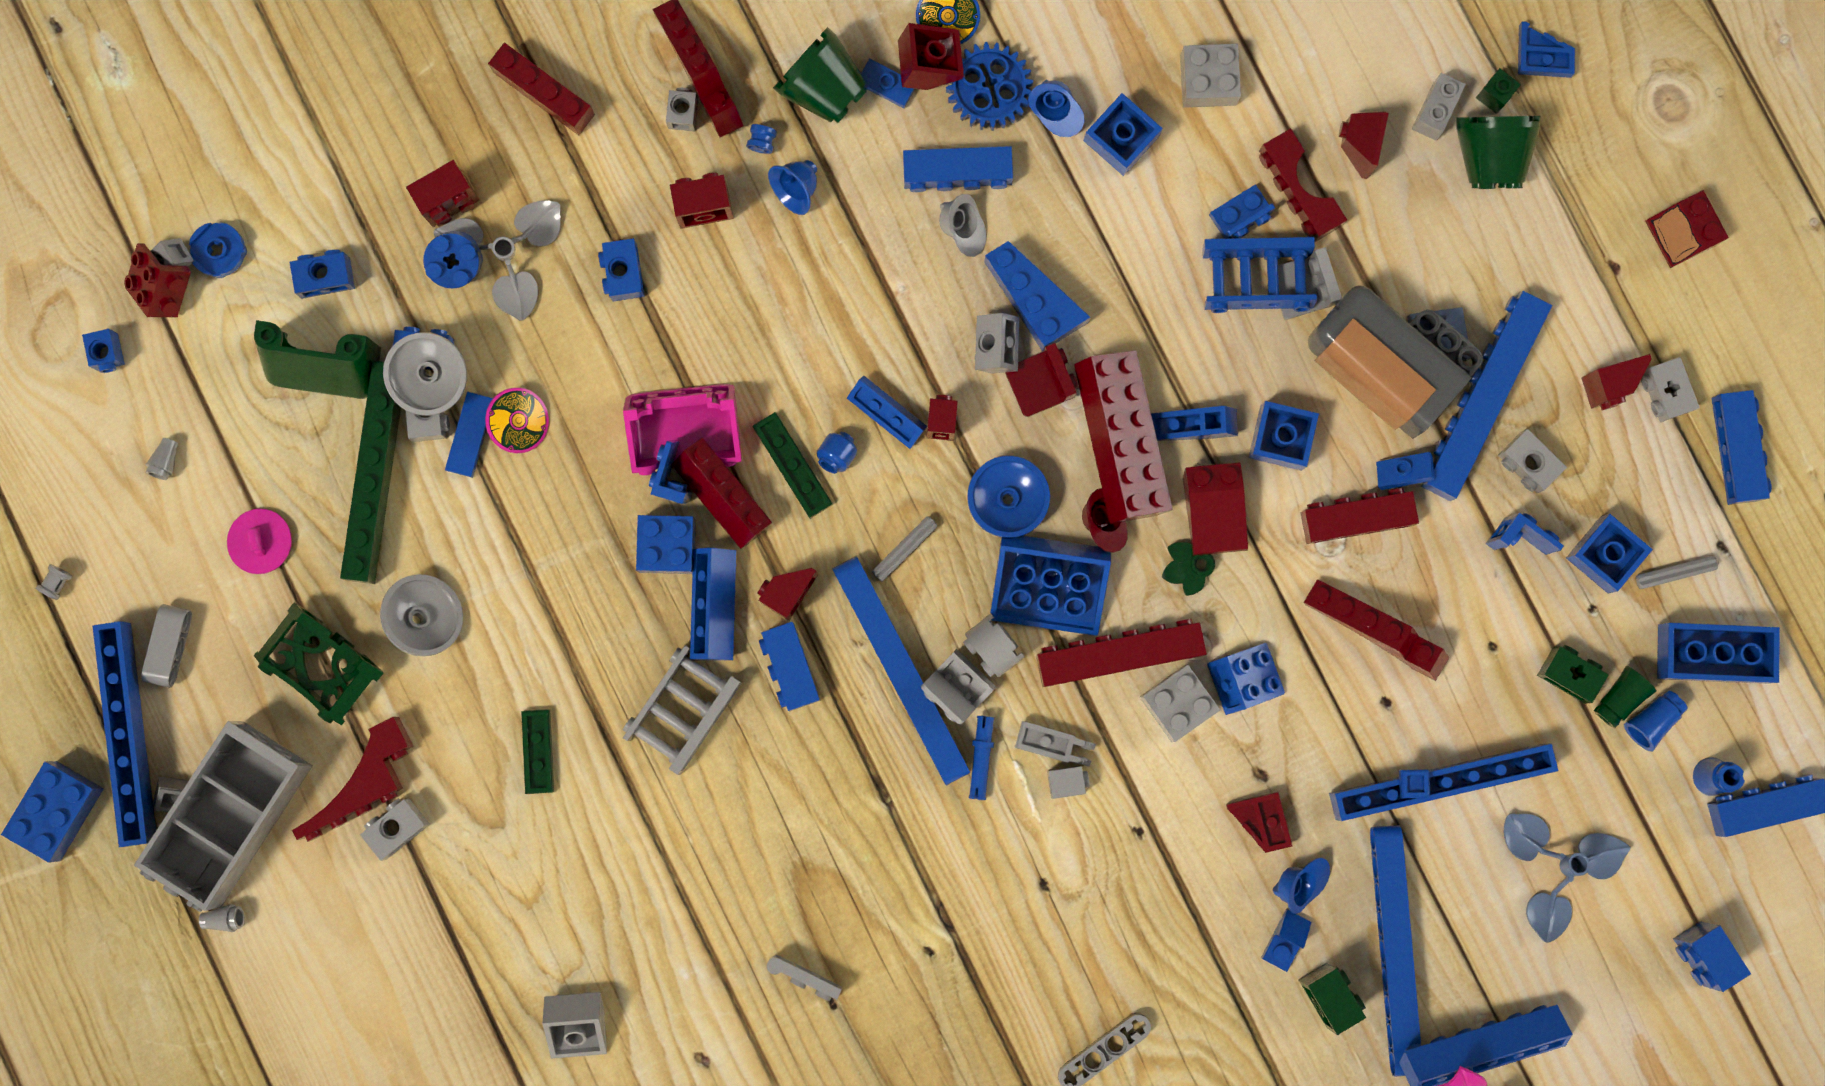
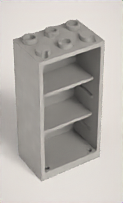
[134,721,313,912]

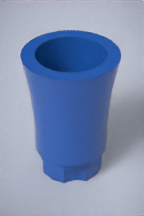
[1624,690,1688,752]
[1693,757,1745,796]

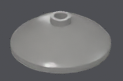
[383,332,467,415]
[380,574,463,657]

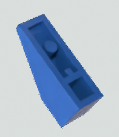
[1151,406,1238,441]

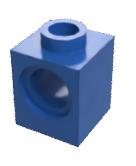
[82,329,125,373]

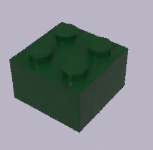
[1298,963,1366,1035]

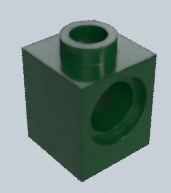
[1476,68,1521,114]

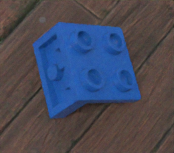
[649,440,693,504]
[1486,513,1564,555]
[1207,643,1285,715]

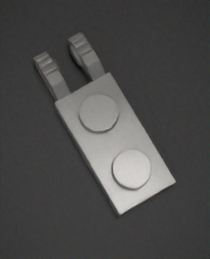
[1015,721,1096,767]

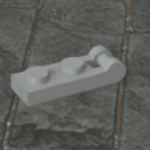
[767,955,842,1001]

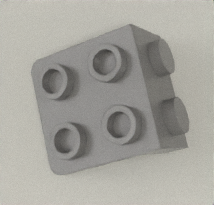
[921,649,996,725]

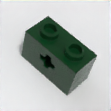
[1537,645,1609,704]

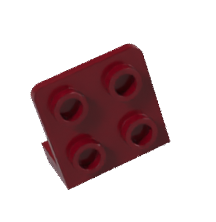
[124,243,191,318]
[1005,343,1079,417]

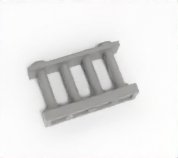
[623,645,742,775]

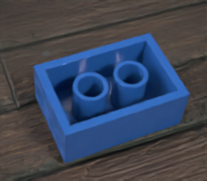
[1,761,104,863]

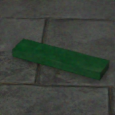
[752,412,833,519]

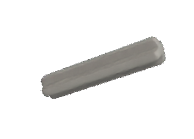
[872,516,937,581]
[1636,556,1718,589]

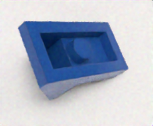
[1261,909,1312,972]

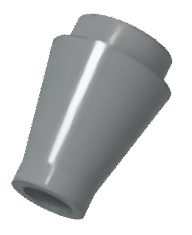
[145,438,178,480]
[199,904,244,932]

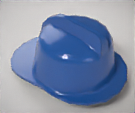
[1028,79,1085,137]
[1273,858,1330,914]

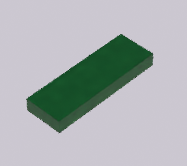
[521,710,554,794]

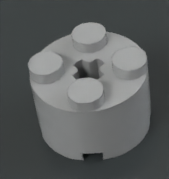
[963,613,1025,677]

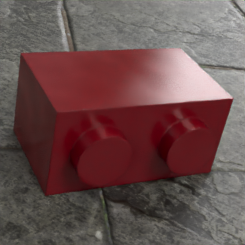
[927,395,958,441]

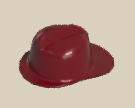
[1082,488,1128,553]

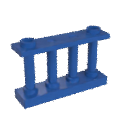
[1202,237,1317,313]

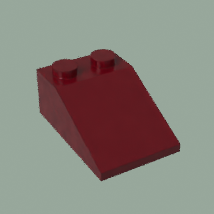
[1183,462,1248,556]

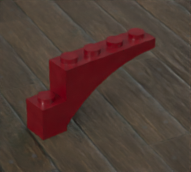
[653,0,744,138]
[1304,579,1449,681]
[292,717,414,842]

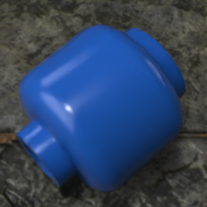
[817,432,857,474]

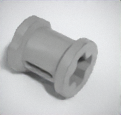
[35,564,72,600]

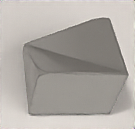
[153,777,187,812]

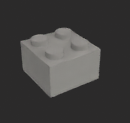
[1180,44,1241,108]
[1140,665,1220,742]

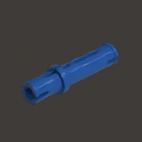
[969,715,995,800]

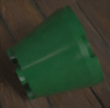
[773,27,867,123]
[1456,116,1541,189]

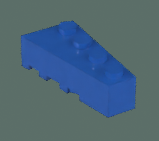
[984,241,1091,352]

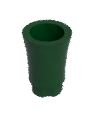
[1593,666,1657,728]

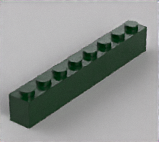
[340,361,401,584]

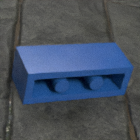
[759,622,821,712]

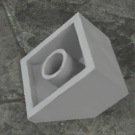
[542,992,607,1059]

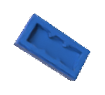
[861,58,915,109]
[1376,452,1435,490]

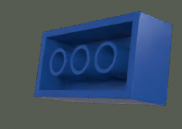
[1657,623,1780,684]

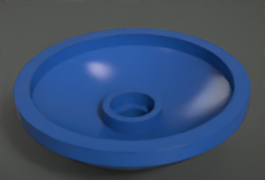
[967,456,1050,538]

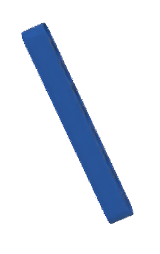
[832,556,970,786]
[1370,825,1421,1077]

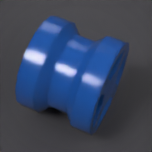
[746,124,777,154]

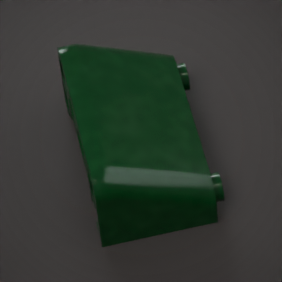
[254,320,381,399]

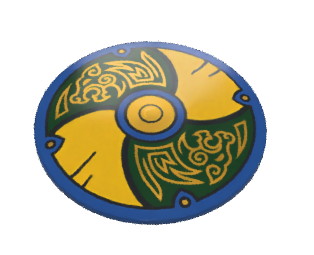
[916,0,980,44]

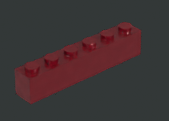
[1036,619,1207,688]

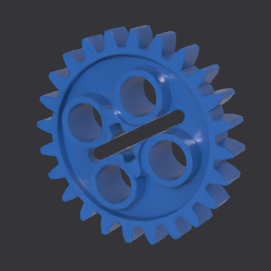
[946,42,1033,131]

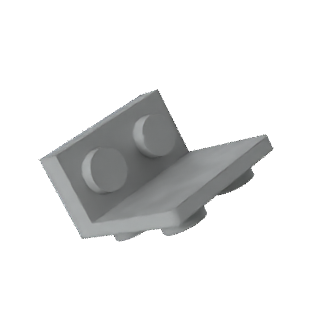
[1278,247,1342,320]

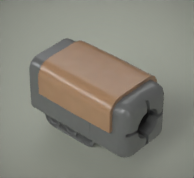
[1308,286,1483,439]

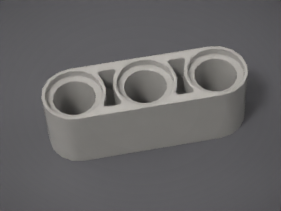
[141,604,192,688]

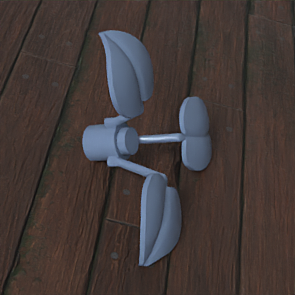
[1503,814,1631,943]

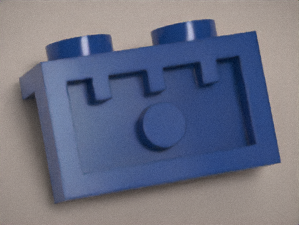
[1209,184,1275,239]

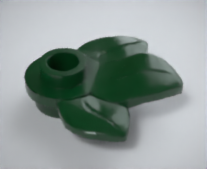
[1162,542,1215,596]

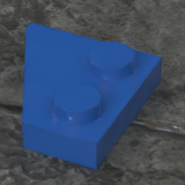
[1518,21,1575,78]

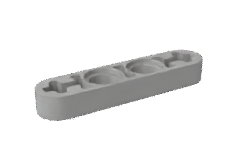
[1058,1013,1151,1086]

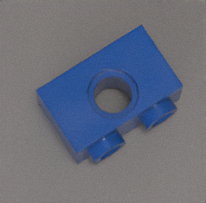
[598,238,645,302]
[290,250,355,299]

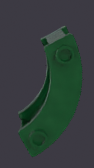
[254,602,383,725]

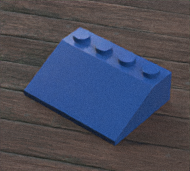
[990,536,1111,636]

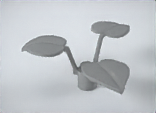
[434,201,561,321]

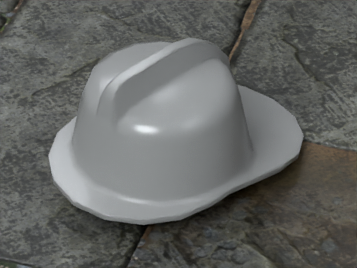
[939,194,986,257]

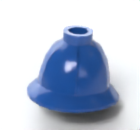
[768,160,817,215]

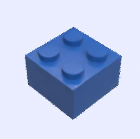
[1083,93,1163,176]
[1248,401,1319,471]
[1566,514,1653,594]
[636,515,696,574]
[1673,921,1751,992]

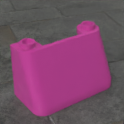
[623,384,742,475]

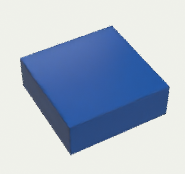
[1399,770,1430,798]

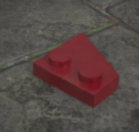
[1226,792,1293,853]

